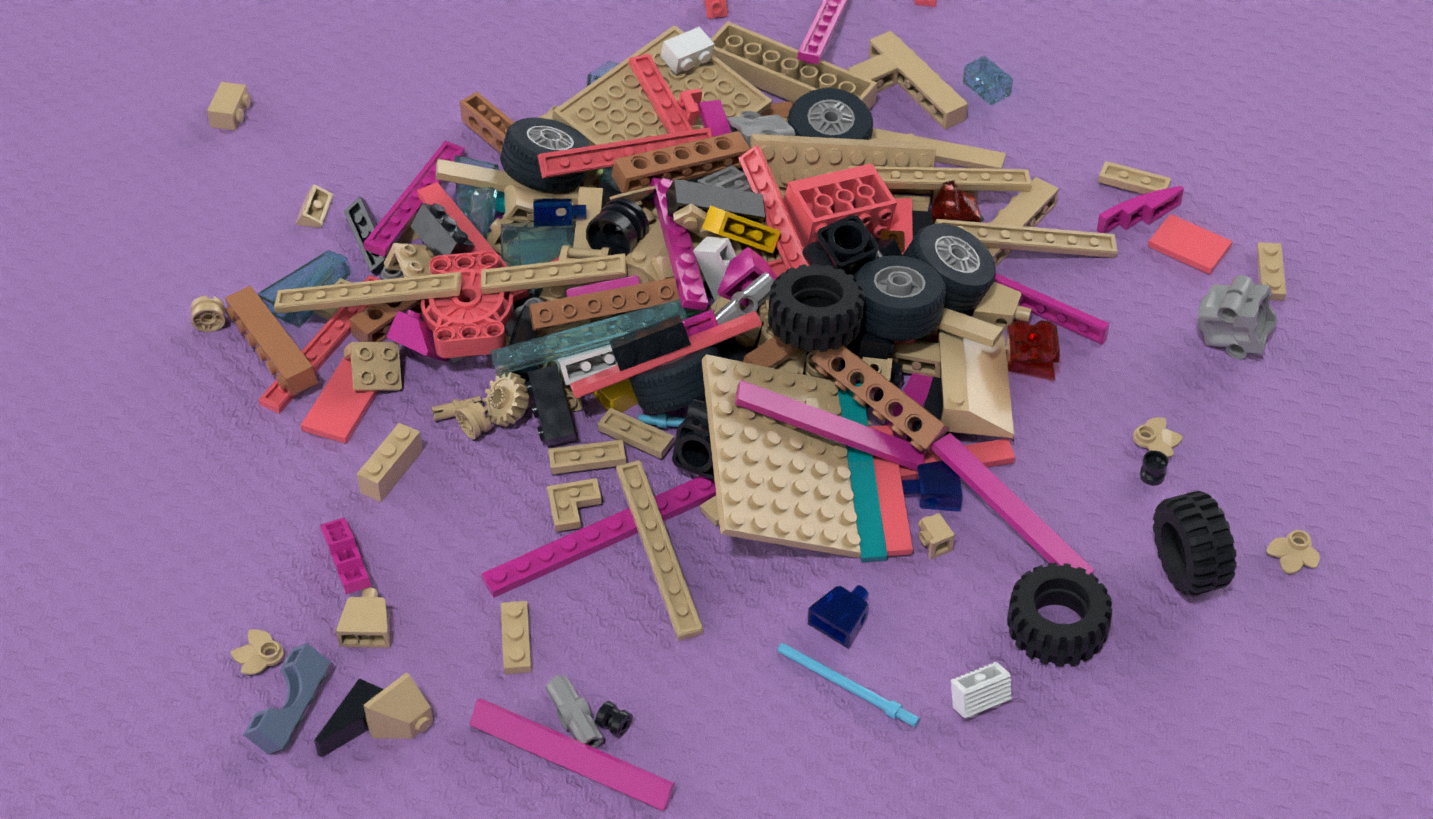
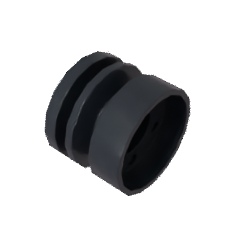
[586,197,649,256]

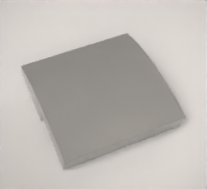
[697,165,752,191]

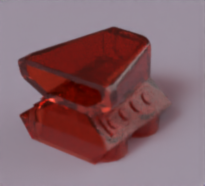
[931,180,982,224]
[1005,320,1060,380]

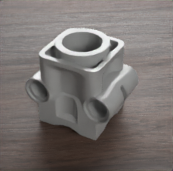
[727,111,795,172]
[1198,275,1277,359]

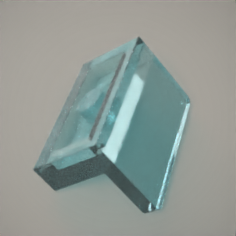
[469,187,497,240]

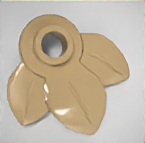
[1133,417,1183,457]
[1266,530,1320,574]
[230,629,284,675]

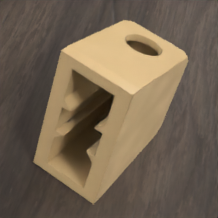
[974,282,1032,332]
[336,587,390,648]

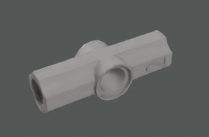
[714,272,774,325]
[546,675,603,749]

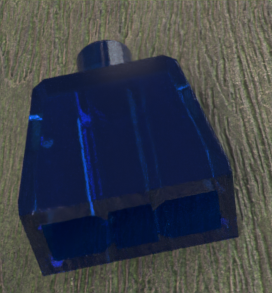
[533,199,586,227]
[902,460,963,512]
[808,585,869,649]

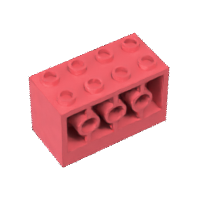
[784,163,897,247]

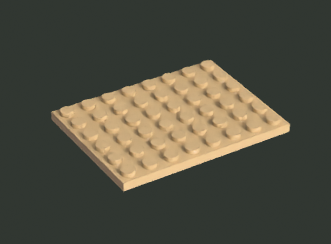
[553,25,772,196]
[702,354,861,558]

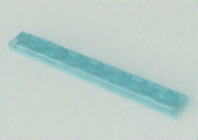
[490,299,687,376]

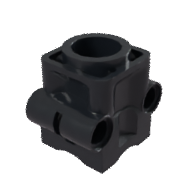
[802,215,884,277]
[672,397,715,479]

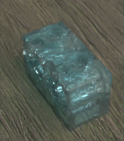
[963,56,1013,106]

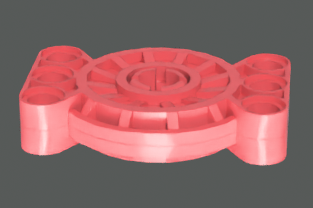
[421,251,514,358]

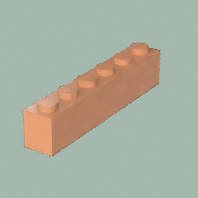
[225,285,318,396]

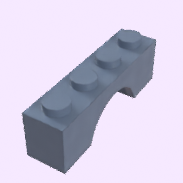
[243,643,331,754]

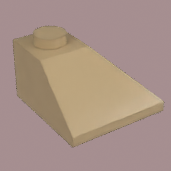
[364,672,433,739]

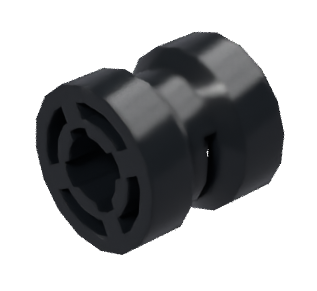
[1140,450,1168,486]
[595,701,633,738]

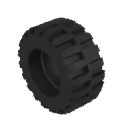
[768,264,865,352]
[1153,491,1237,596]
[1007,563,1113,667]

